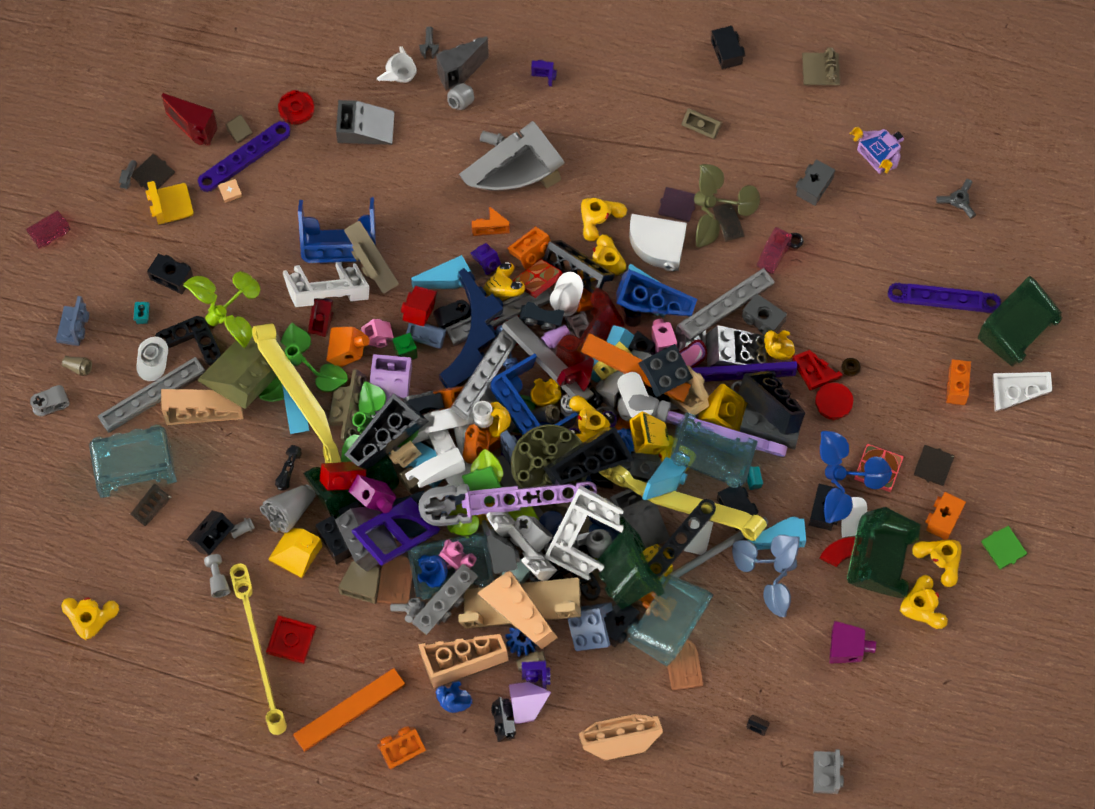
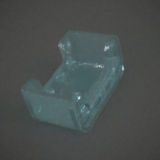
[89,425,177,498]

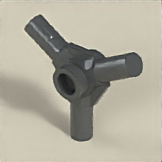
[936,179,976,219]

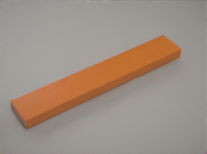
[581,333,691,403]
[293,668,405,752]

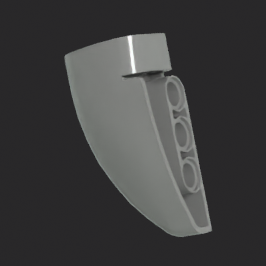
[459,121,565,191]

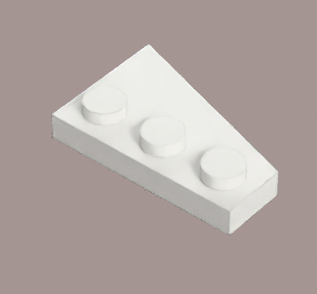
[992,372,1052,412]

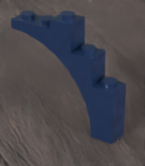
[439,268,504,388]

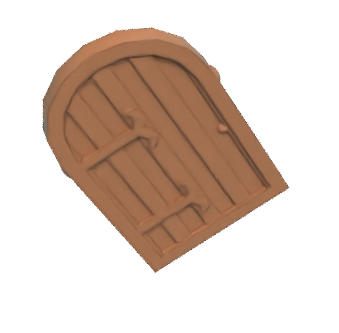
[377,555,413,604]
[666,638,703,691]

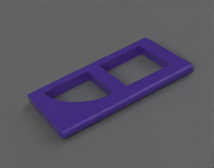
[352,497,440,566]

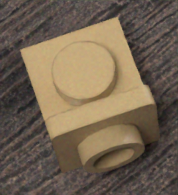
[388,440,422,468]

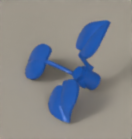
[820,431,892,523]

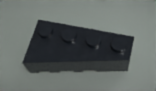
[738,370,805,435]
[345,393,429,470]
[544,427,634,485]

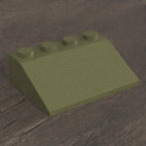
[198,336,287,409]

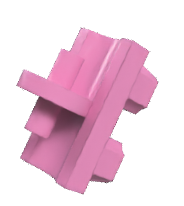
[439,539,477,570]

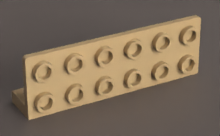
[459,578,581,629]

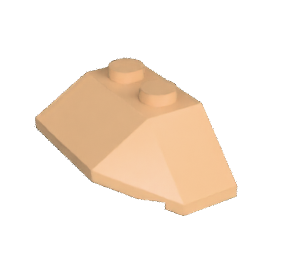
[579,714,663,760]

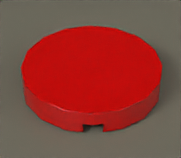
[278,90,315,125]
[815,382,854,420]

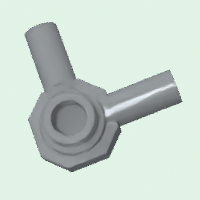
[390,598,425,623]

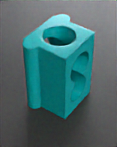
[133,302,150,324]
[745,466,763,490]

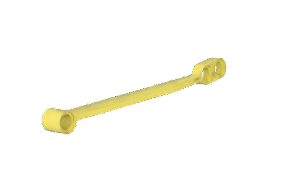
[252,323,341,463]
[599,465,767,541]
[230,563,287,735]

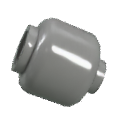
[447,83,474,110]
[586,529,613,559]

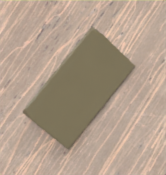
[681,108,723,139]

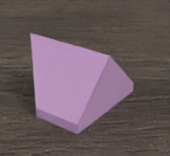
[509,682,551,724]

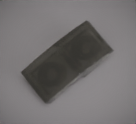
[712,203,745,242]

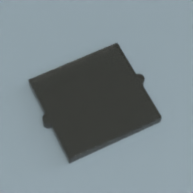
[131,154,175,190]
[913,445,954,486]

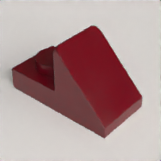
[308,298,334,337]
[556,358,594,391]

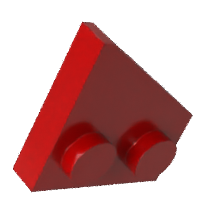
[792,350,842,391]

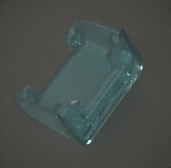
[670,412,758,488]
[407,532,494,600]
[627,574,714,666]

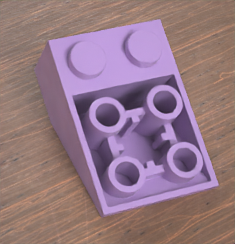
[370,354,412,416]

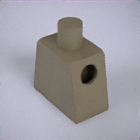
[338,561,380,604]

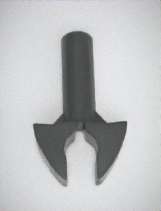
[419,26,439,59]
[119,160,137,189]

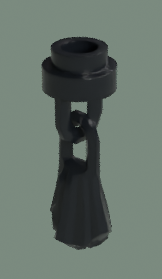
[275,445,302,491]

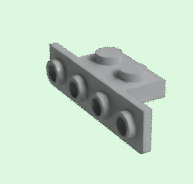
[412,564,478,635]

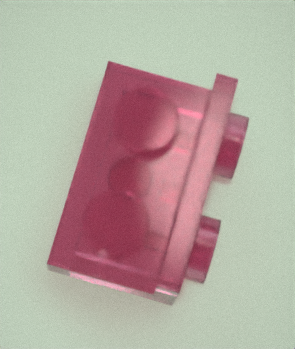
[26,210,70,249]

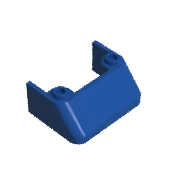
[298,197,376,263]
[490,353,578,435]

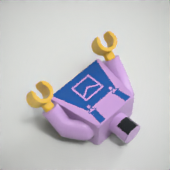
[849,127,904,174]

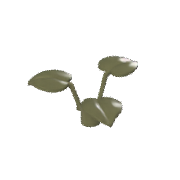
[694,164,760,247]

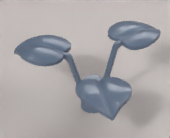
[732,535,800,617]

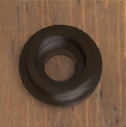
[841,358,861,376]

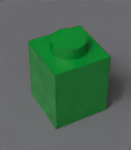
[392,333,418,360]

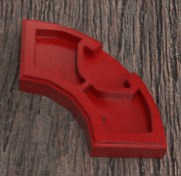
[819,537,872,567]

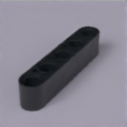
[646,499,716,579]

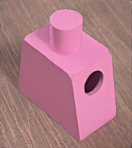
[652,319,677,354]

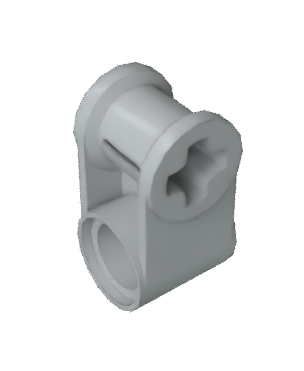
[565,311,593,349]
[30,385,70,416]
[515,515,553,552]

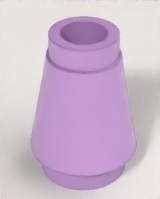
[541,325,570,349]

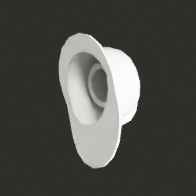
[550,272,583,317]
[136,337,168,381]

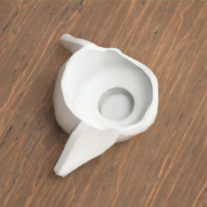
[377,46,417,83]

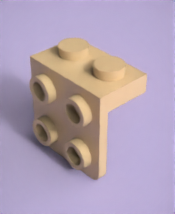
[669,365,709,417]

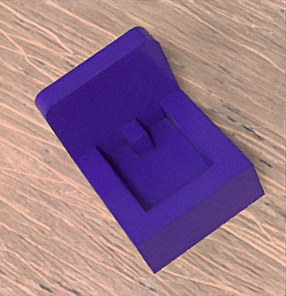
[531,60,557,87]
[470,243,501,275]

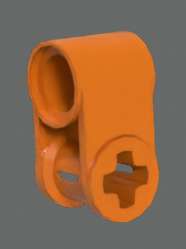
[463,424,491,464]

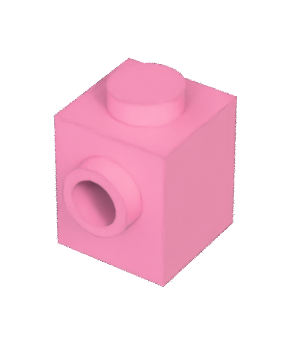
[361,319,394,348]

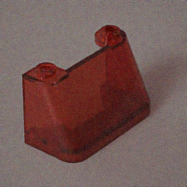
[556,287,624,367]

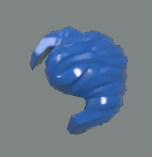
[417,554,448,588]
[436,681,473,713]

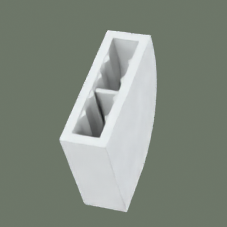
[629,214,687,271]

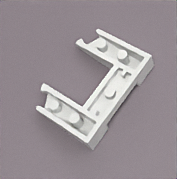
[283,262,369,307]
[425,408,474,487]
[394,409,466,487]
[544,486,624,580]
[486,512,557,581]

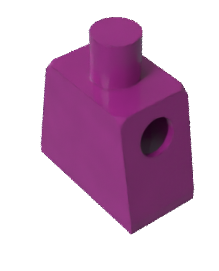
[349,475,396,513]
[829,621,876,663]

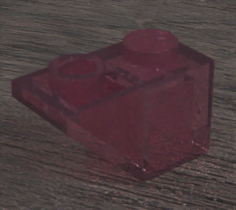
[757,227,792,274]

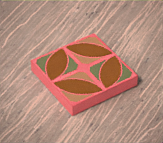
[854,444,903,493]

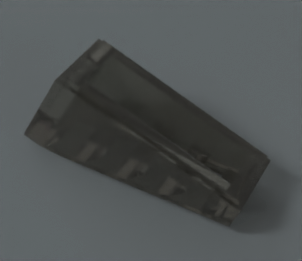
[130,484,172,526]

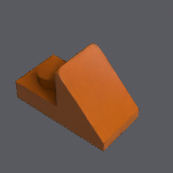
[472,207,510,236]

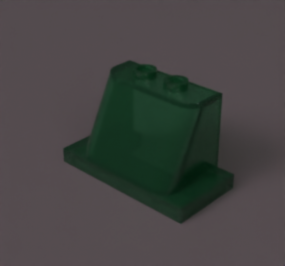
[597,516,665,609]

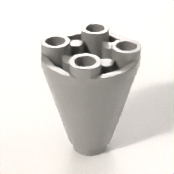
[260,484,316,533]

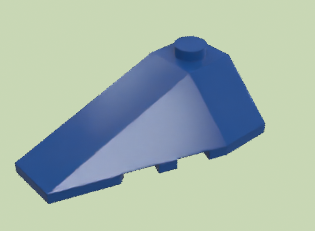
[616,269,697,317]

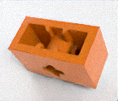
[946,359,971,405]
[925,492,966,540]

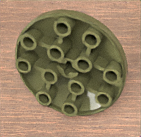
[511,424,587,502]

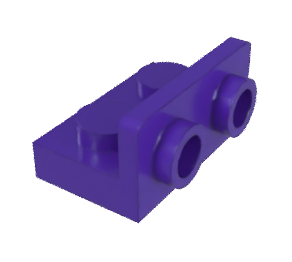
[522,661,551,690]

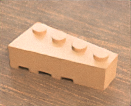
[161,389,244,425]
[477,571,558,649]
[418,634,509,688]

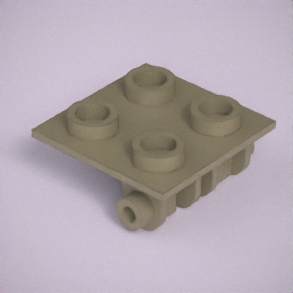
[802,47,840,85]

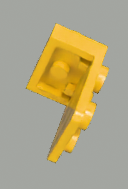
[145,181,194,225]

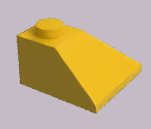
[698,384,747,432]
[268,528,322,578]

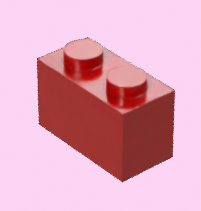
[401,286,437,327]
[320,462,366,491]

